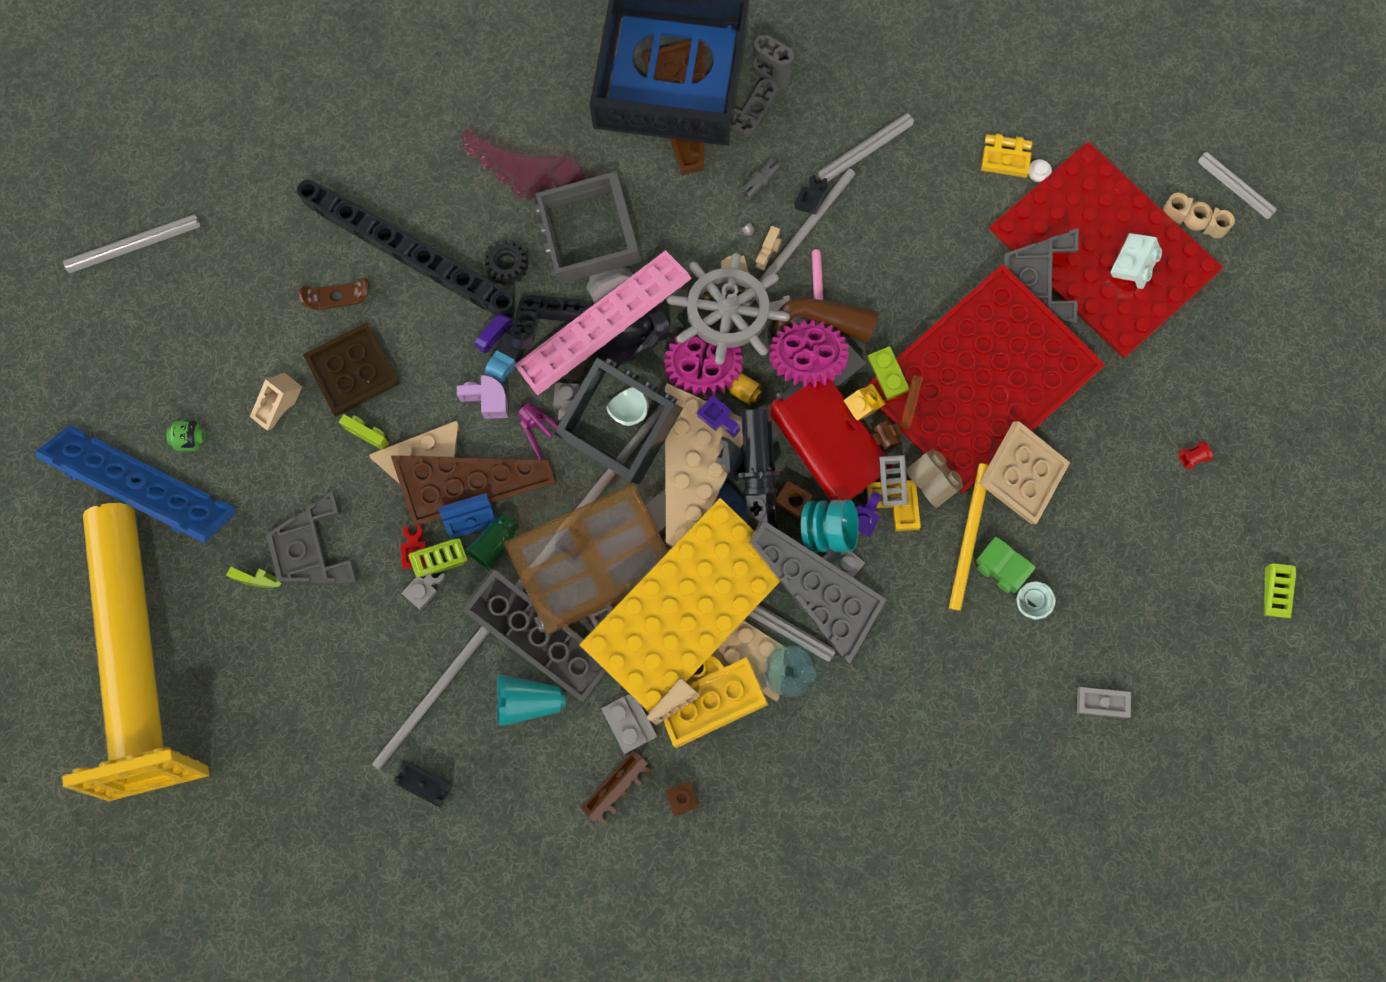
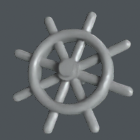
[666,253,790,365]

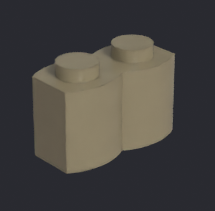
[906,449,963,508]

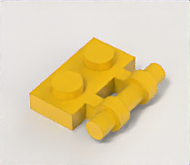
[981,133,1032,178]

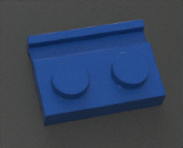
[439,493,496,539]

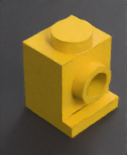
[844,384,886,421]

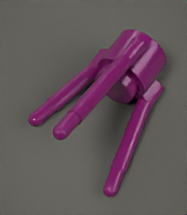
[518,403,559,459]

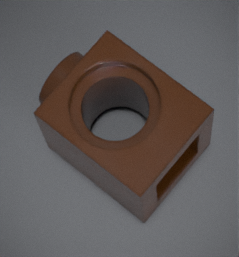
[776,481,813,521]
[665,782,699,817]

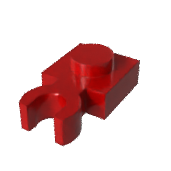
[401,525,427,570]

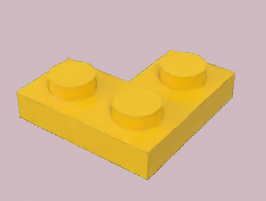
[866,480,921,531]

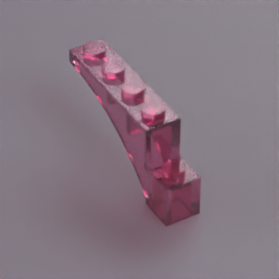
[460,129,583,201]

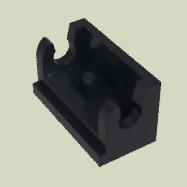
[394,760,453,808]

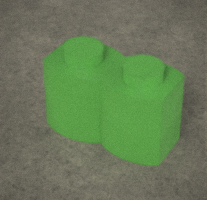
[975,537,1036,594]

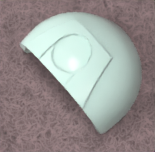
[606,387,649,426]

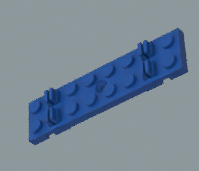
[36,425,235,543]

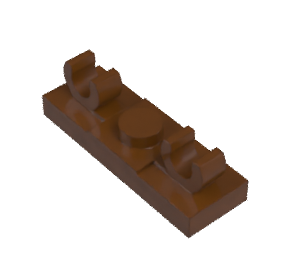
[581,750,651,825]

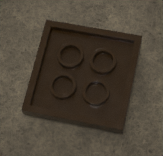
[303,322,400,417]

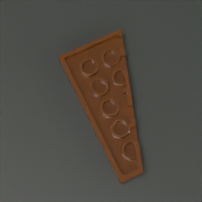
[642,40,707,176]
[391,455,555,526]

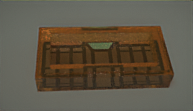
[900,376,923,429]

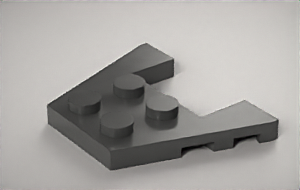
[1005,229,1079,324]
[266,491,358,584]

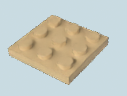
[979,421,1070,524]

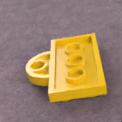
[663,656,768,748]

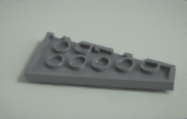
[748,521,887,664]

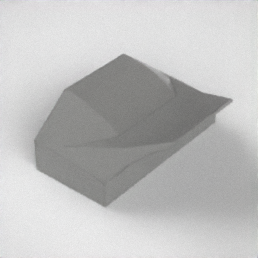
[586,267,633,304]

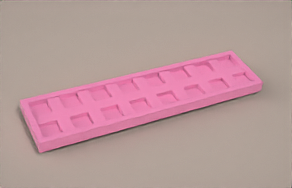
[515,250,691,396]

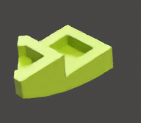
[226,567,281,588]

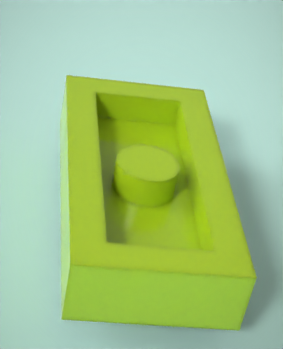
[867,346,910,400]
[339,414,389,450]

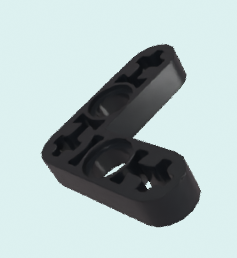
[511,295,588,349]

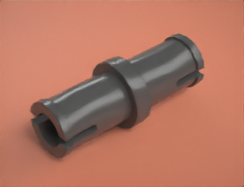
[739,159,780,201]

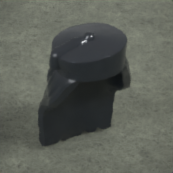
[596,306,670,365]

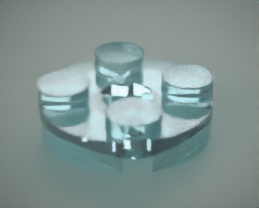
[764,646,816,697]

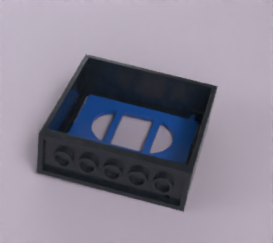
[590,0,749,146]

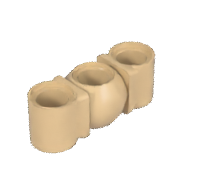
[1162,193,1235,238]

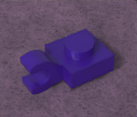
[696,395,740,438]
[856,491,882,537]

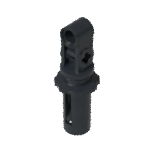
[736,409,783,531]

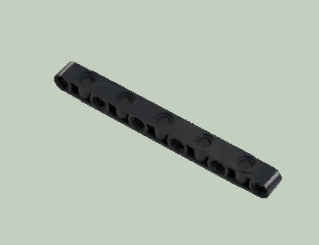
[297,180,515,317]

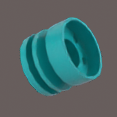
[801,500,859,553]

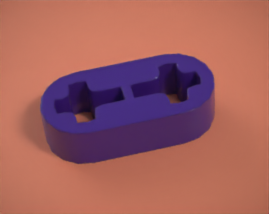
[474,313,513,354]

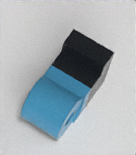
[485,333,526,383]

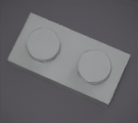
[1077,687,1131,718]

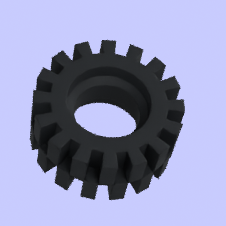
[484,239,528,285]

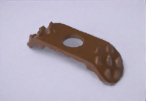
[298,278,369,310]

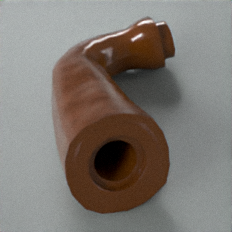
[771,298,879,344]

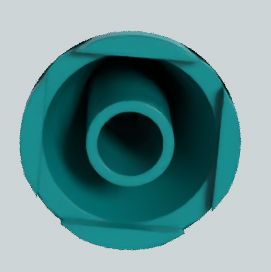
[496,675,566,726]

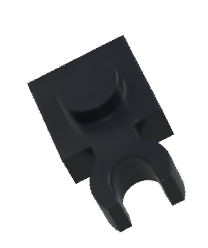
[794,175,828,215]

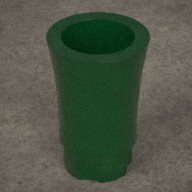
[465,513,520,571]

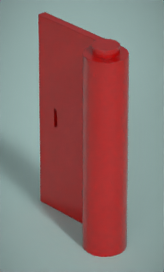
[769,378,893,501]

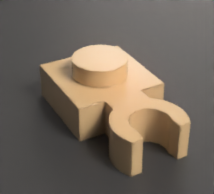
[755,226,782,271]

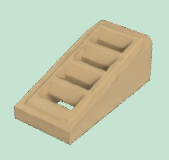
[647,679,700,725]

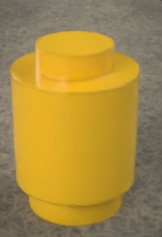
[726,373,763,405]

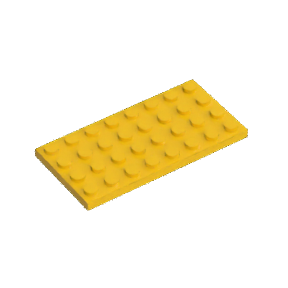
[579,498,780,713]

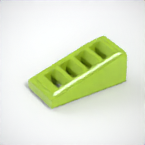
[408,538,467,578]
[1264,564,1296,618]

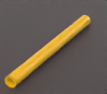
[949,464,989,611]

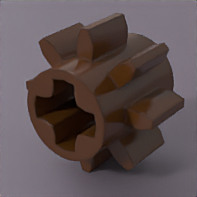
[872,421,903,451]

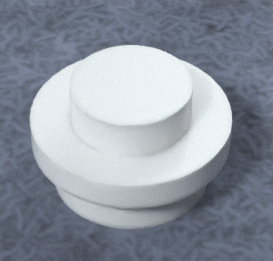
[1029,160,1052,182]

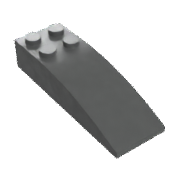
[460,570,606,703]

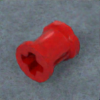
[1179,441,1213,470]

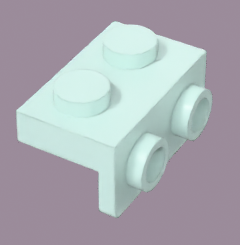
[1111,233,1162,289]

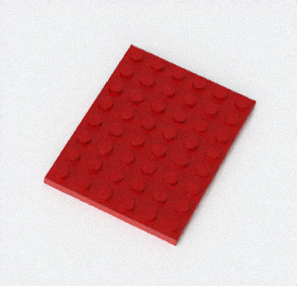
[989,142,1224,359]
[863,264,1105,495]

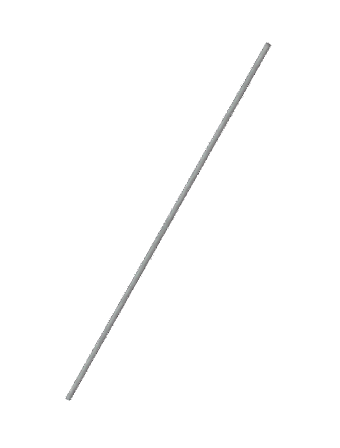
[372,168,855,770]

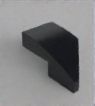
[716,436,744,481]

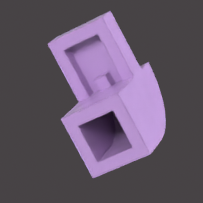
[457,375,509,419]

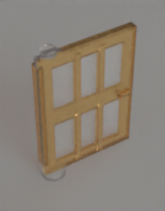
[504,483,671,635]

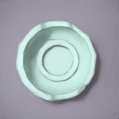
[1016,581,1056,620]

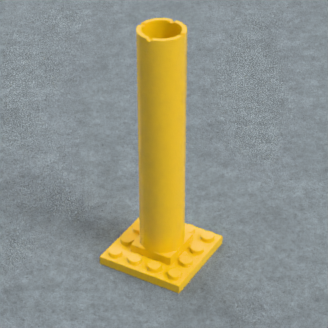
[62,503,210,801]

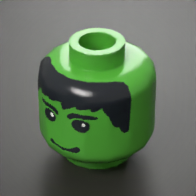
[166,420,206,452]

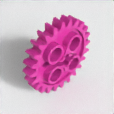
[770,320,849,387]
[664,326,743,399]

